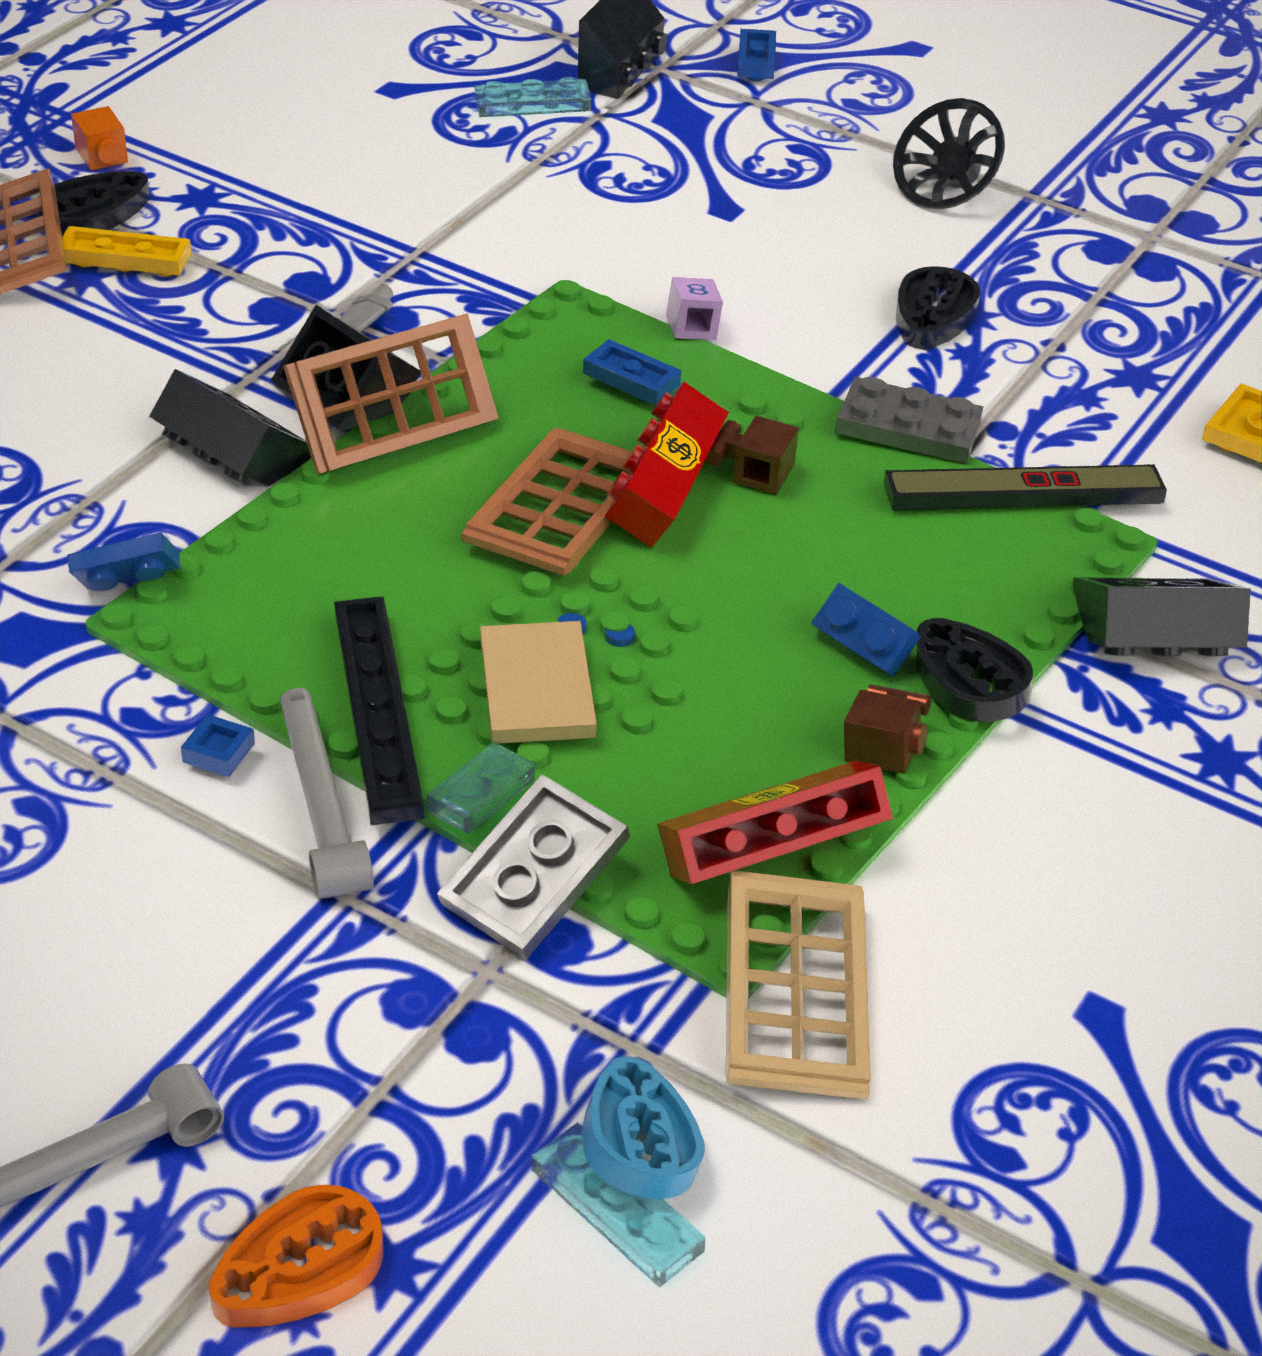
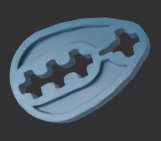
[582,1056,705,1199]

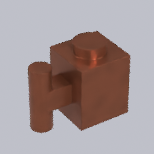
[705,416,799,495]
[844,684,931,774]

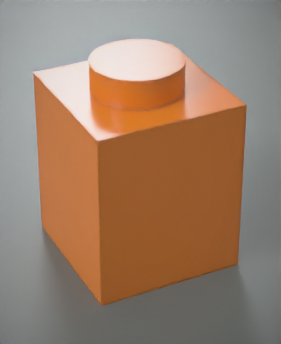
[71,106,128,171]

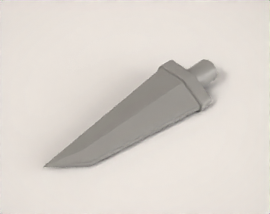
[341,284,393,332]

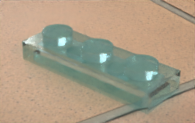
[474,77,591,117]
[532,1122,706,1288]

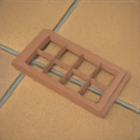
[0,168,67,294]
[283,313,499,474]
[461,427,631,576]

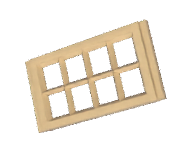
[725,870,871,1100]

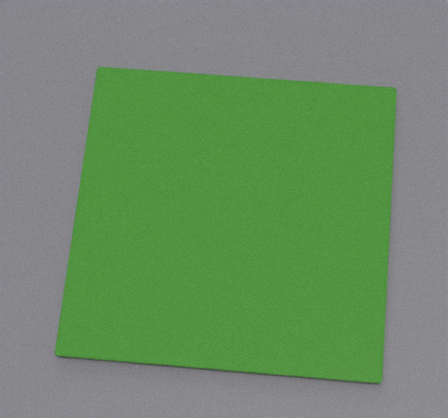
[86,280,1158,999]

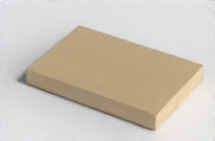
[480,621,597,744]

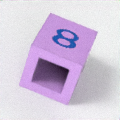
[666,277,723,340]

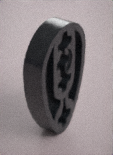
[39,171,150,237]
[896,266,980,349]
[916,618,1033,722]

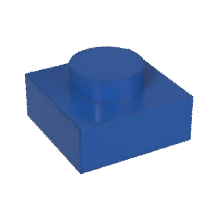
[181,714,255,777]

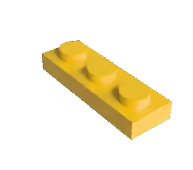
[62,226,191,276]

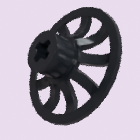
[893,98,1005,209]

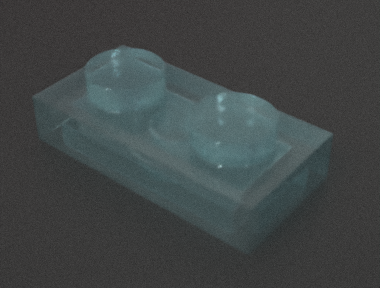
[426,742,536,834]

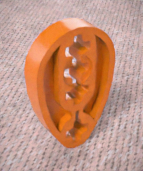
[209,1185,383,1328]

